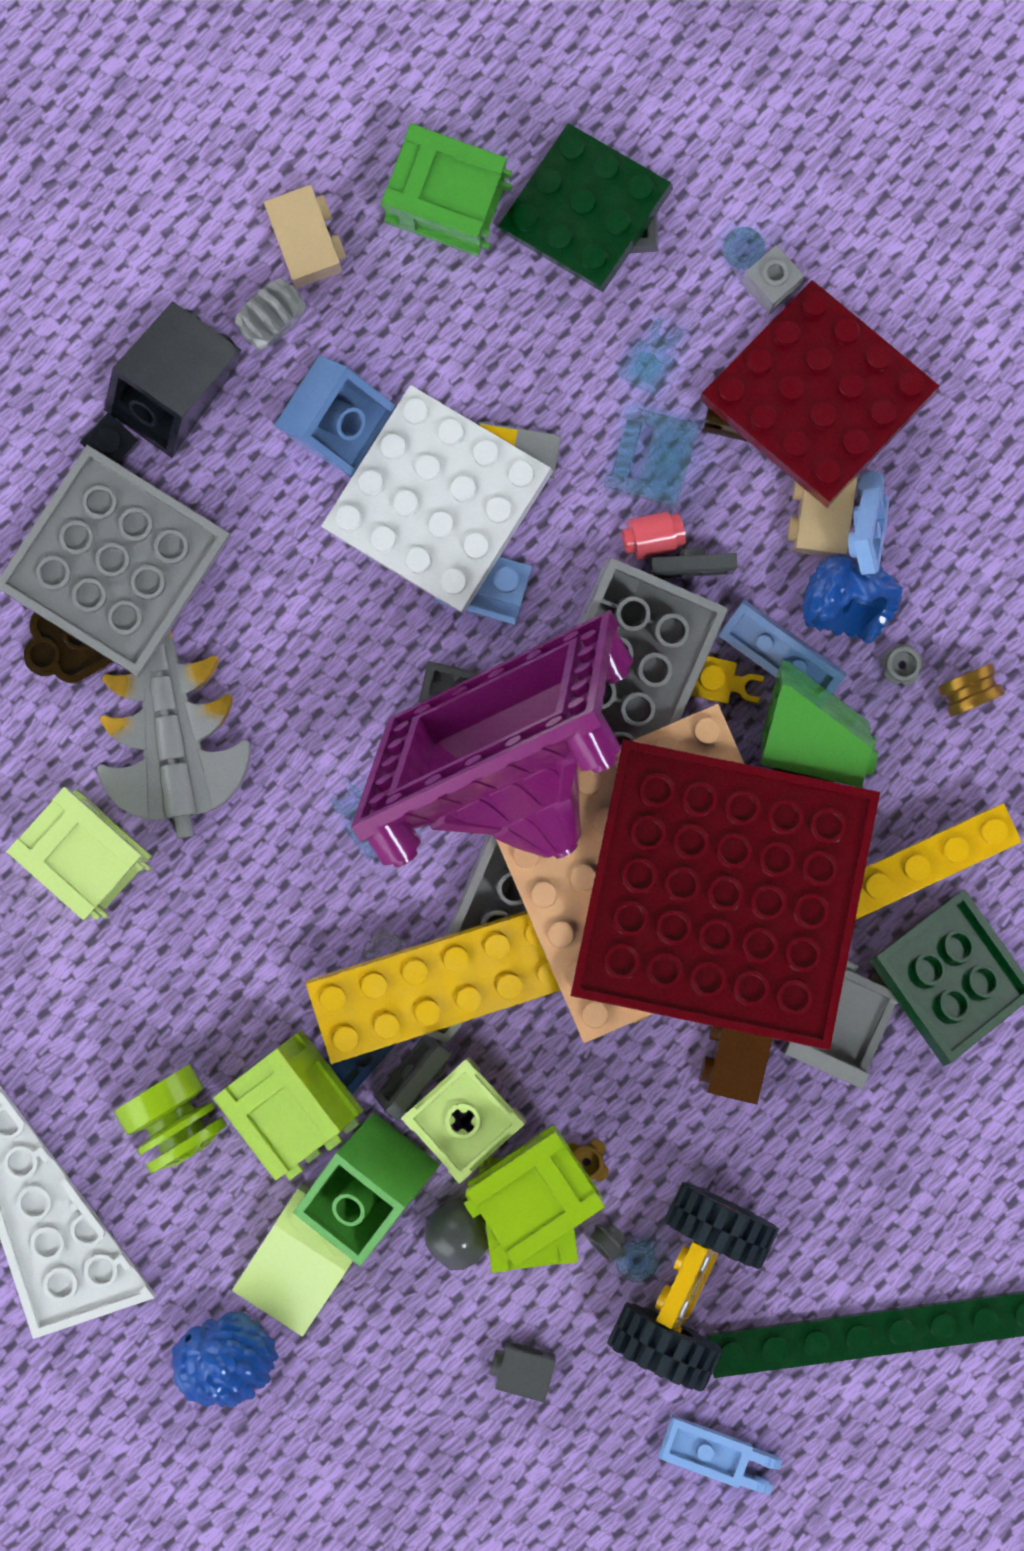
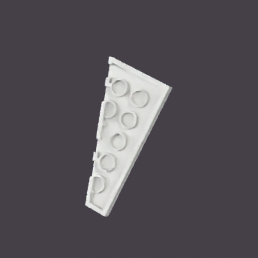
[0,1085,157,1339]

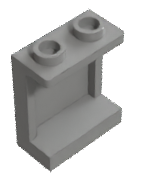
[781,961,899,1089]

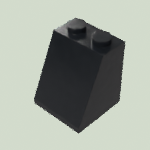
[104,301,241,458]

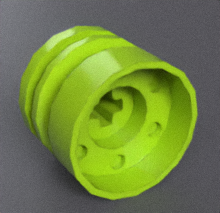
[113,1064,228,1174]

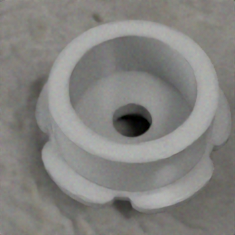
[881,644,923,685]

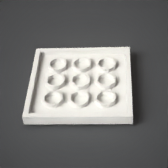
[321,385,553,614]

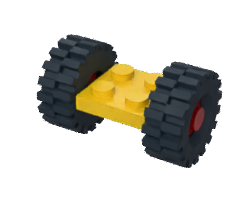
[607,1182,779,1392]

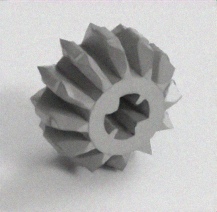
[235,278,306,350]

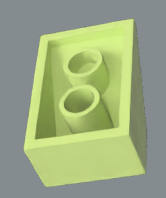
[232,1183,353,1337]

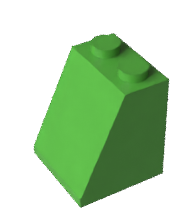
[760,660,878,788]
[293,1112,440,1267]

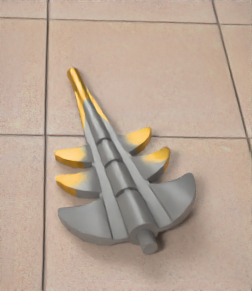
[97,630,251,839]

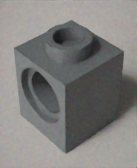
[489,1341,556,1403]

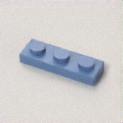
[718,599,847,694]

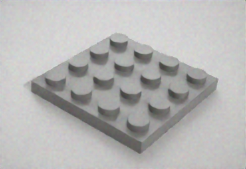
[0,445,231,678]

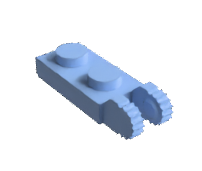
[848,471,889,575]
[657,1415,783,1495]

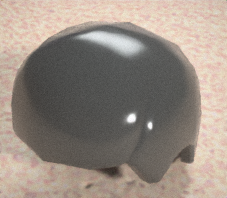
[425,1201,488,1270]

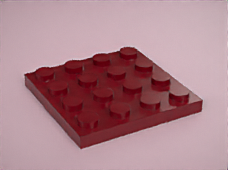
[700,280,940,508]

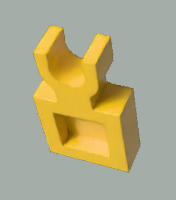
[691,656,764,704]

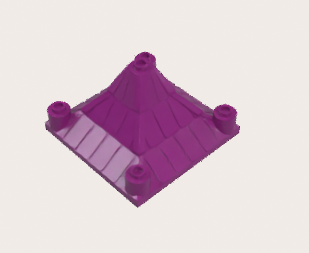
[351,610,633,867]

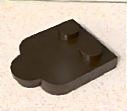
[24,612,115,684]

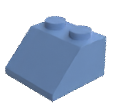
[274,355,397,477]

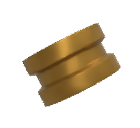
[937,663,1005,718]

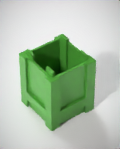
[381,123,512,257]

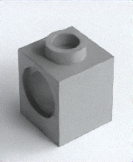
[741,245,805,314]

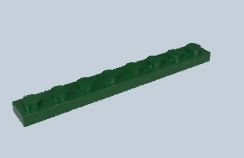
[708,1291,1024,1378]

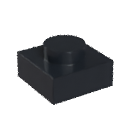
[80,412,140,465]

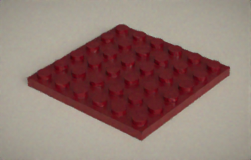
[570,739,880,1050]

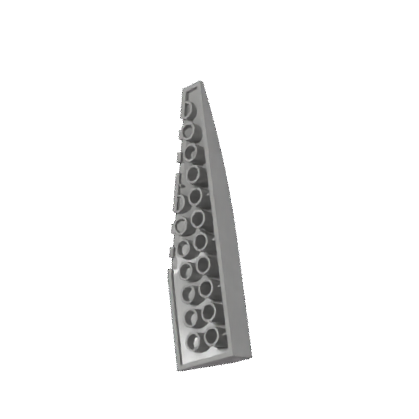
[424,557,728,1044]

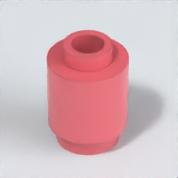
[621,511,686,561]

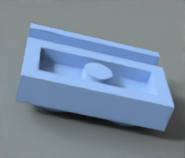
[434,557,532,626]

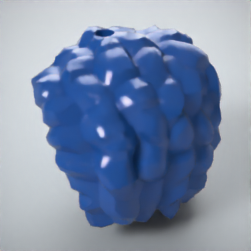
[802,554,903,644]
[172,1311,279,1408]

